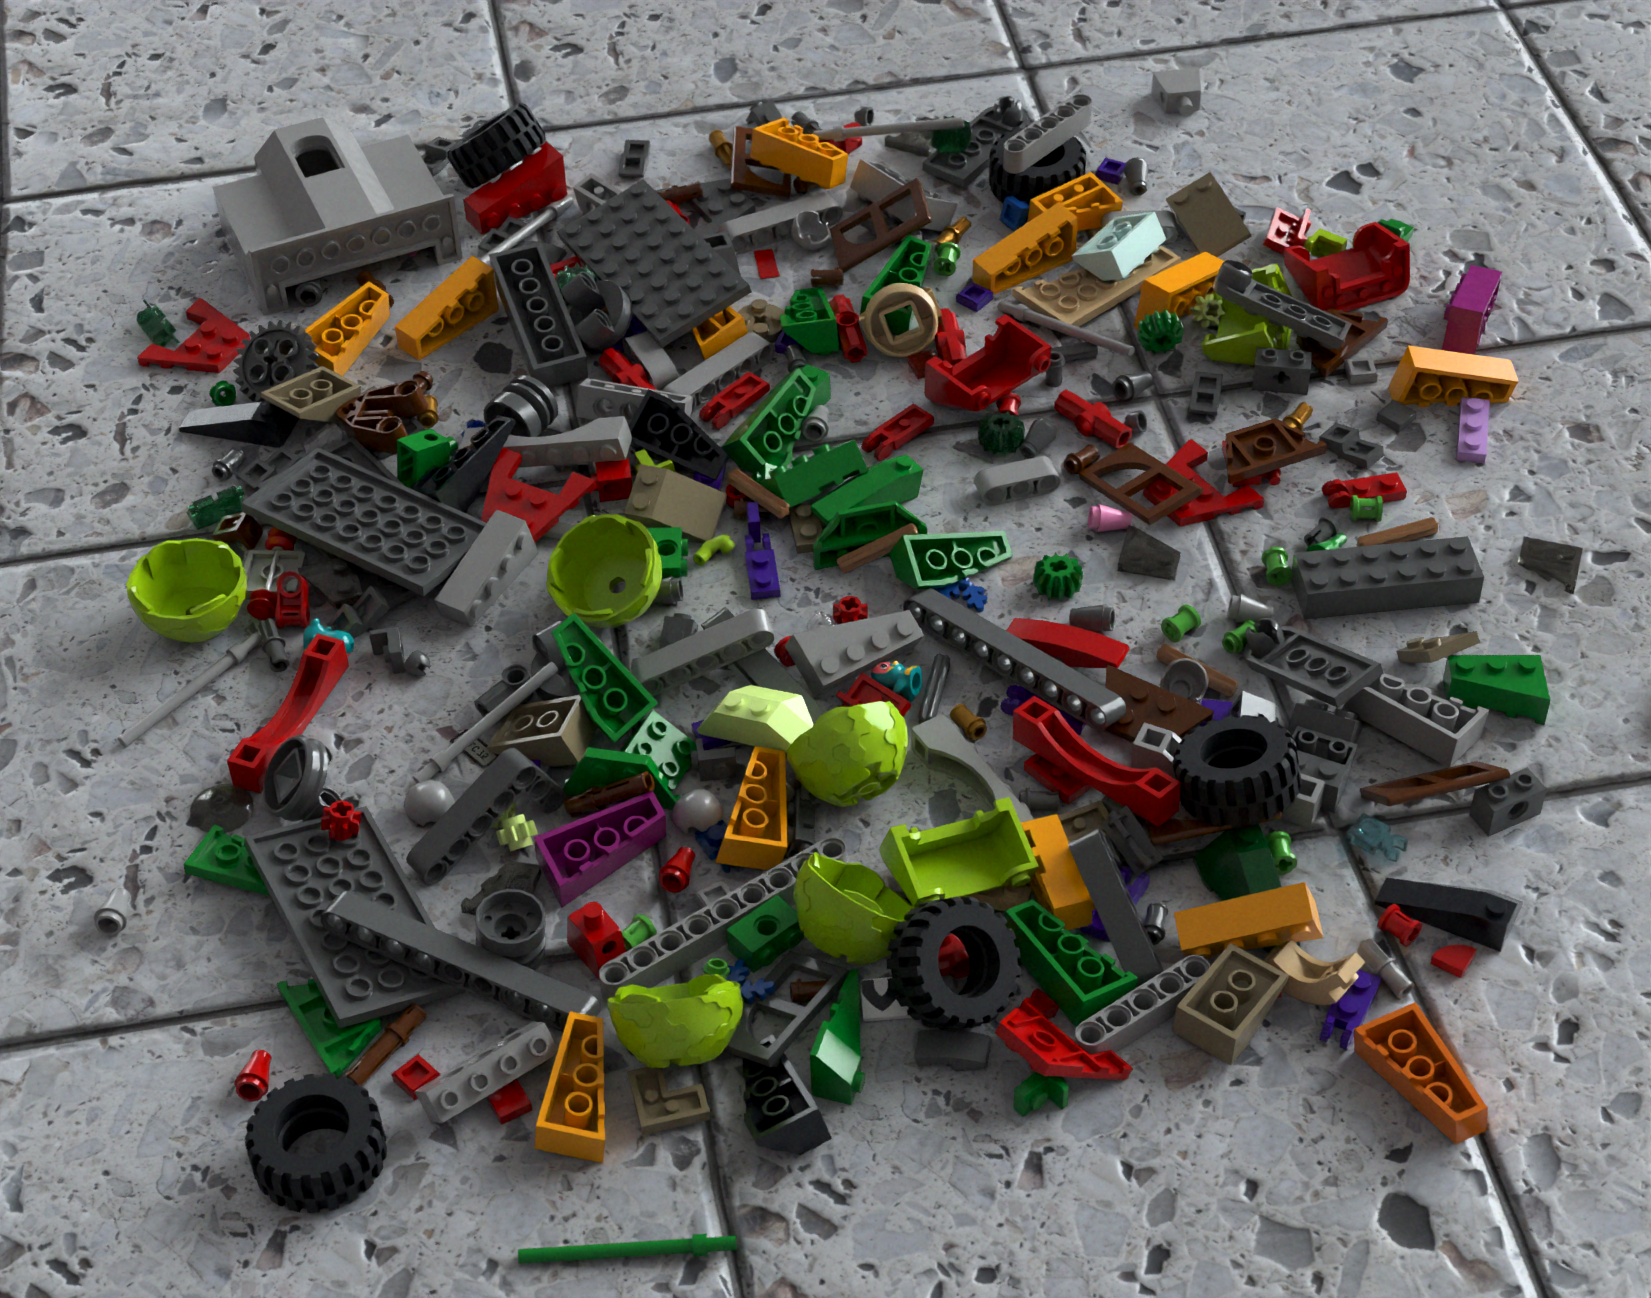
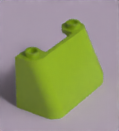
[1201,263,1292,366]
[879,797,1039,908]

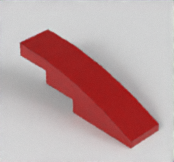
[1006,618,1130,669]

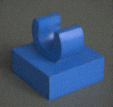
[999,196,1030,231]

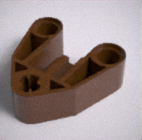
[337,380,428,454]

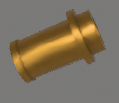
[417,395,439,428]
[950,704,987,740]

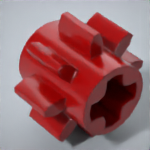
[833,596,868,625]
[321,801,361,841]

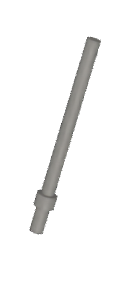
[814,117,964,142]
[479,195,574,265]
[998,300,1135,357]
[118,632,263,747]
[413,662,558,784]

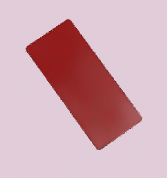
[754,249,780,279]

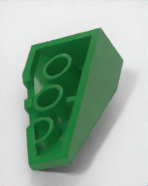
[721,368,816,473]
[889,531,1013,589]
[810,968,866,1105]

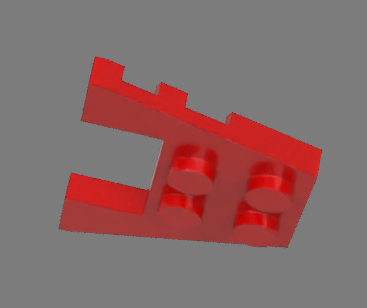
[137,298,250,373]
[1143,439,1264,527]
[481,448,597,542]
[995,988,1133,1080]

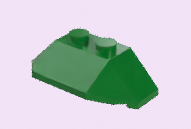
[813,500,927,570]

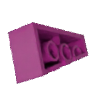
[1442,265,1502,355]
[534,791,666,907]

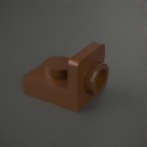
[211,512,264,550]

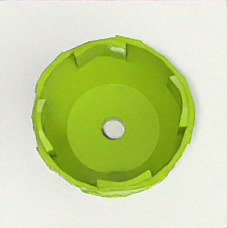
[546,514,662,629]
[126,538,247,643]
[787,701,909,807]
[793,852,914,966]
[607,974,743,1068]

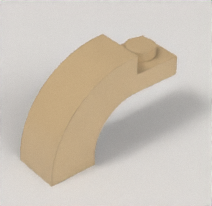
[1262,939,1365,1005]

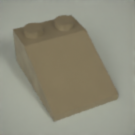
[1166,172,1252,257]
[261,366,361,424]
[624,464,727,544]
[487,695,598,767]
[1173,943,1289,1065]

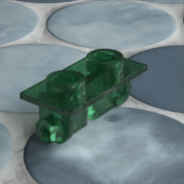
[136,299,180,347]
[186,485,245,530]

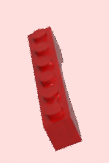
[227,633,349,793]
[1013,696,1181,827]

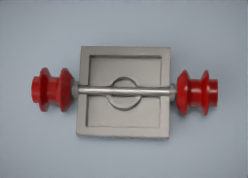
[243,527,308,620]

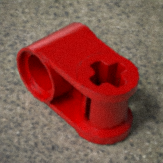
[275,571,310,629]

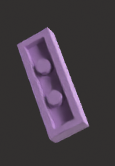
[1456,397,1490,463]

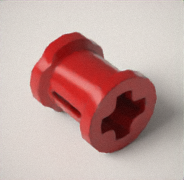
[994,392,1021,429]
[1377,904,1423,947]

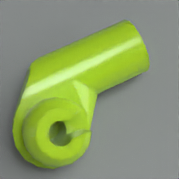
[693,534,735,566]

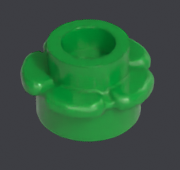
[209,380,236,406]

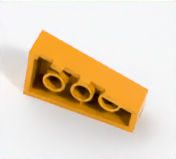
[750,117,848,189]
[715,746,787,870]

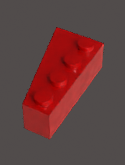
[463,141,567,235]

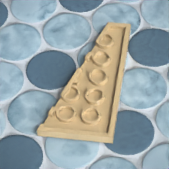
[1012,246,1181,327]

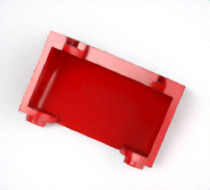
[1284,222,1410,312]
[924,314,1052,412]

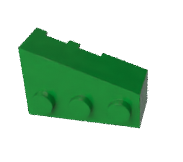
[760,439,869,508]
[1442,655,1551,725]

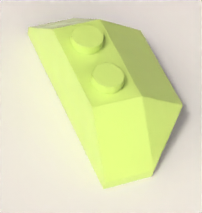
[697,685,813,753]

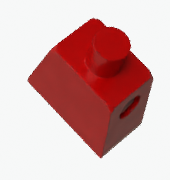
[567,901,626,981]

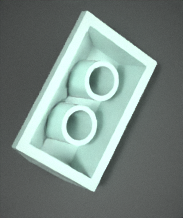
[1072,211,1166,282]

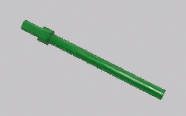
[518,1234,737,1264]

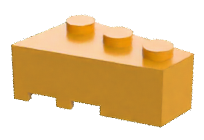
[1027,172,1123,231]
[691,306,748,361]
[1021,814,1096,930]

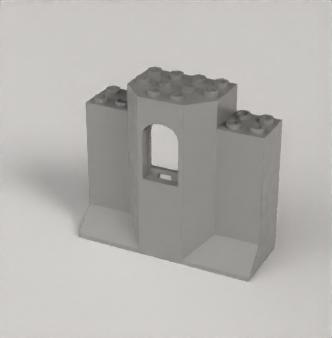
[213,117,463,315]

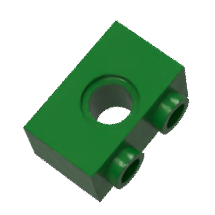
[647,527,688,581]
[726,895,804,973]

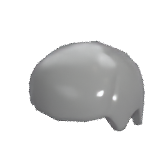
[791,210,830,250]
[1159,658,1208,703]
[404,780,455,826]
[672,789,724,833]

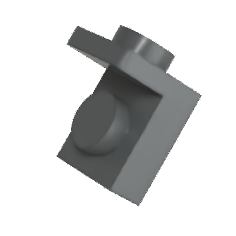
[369,626,406,674]

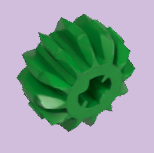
[1137,309,1184,355]
[1033,552,1083,601]

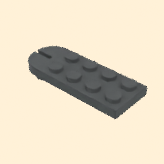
[922,96,1028,188]
[1212,260,1352,350]
[1244,618,1384,708]

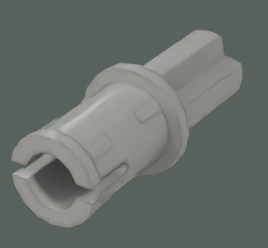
[1357,938,1415,999]

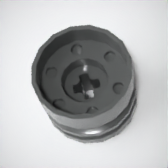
[483,375,558,437]
[475,889,546,970]

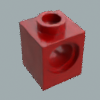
[591,459,633,502]

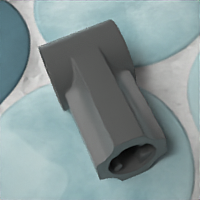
[474,664,534,718]

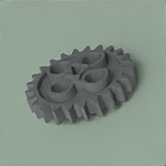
[233,320,319,403]

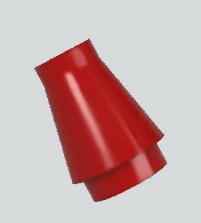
[659,847,695,893]
[235,1050,272,1101]

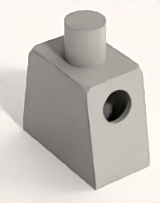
[1151,68,1201,117]

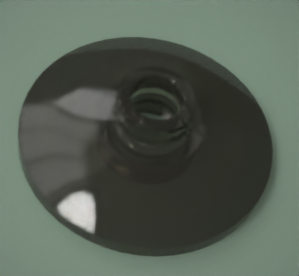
[190,784,254,833]

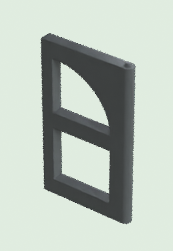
[723,951,849,1067]

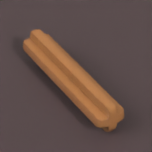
[727,469,790,518]
[1356,517,1439,547]
[837,523,919,573]
[1156,644,1238,697]

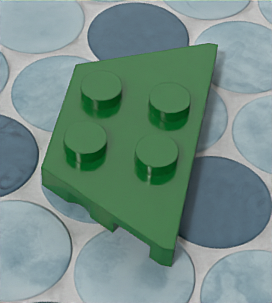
[562,747,680,810]
[276,979,381,1079]

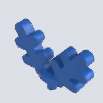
[934,577,987,612]
[725,959,776,1004]

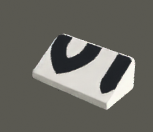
[860,977,912,1022]

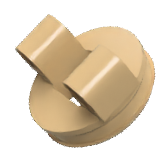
[859,283,942,358]

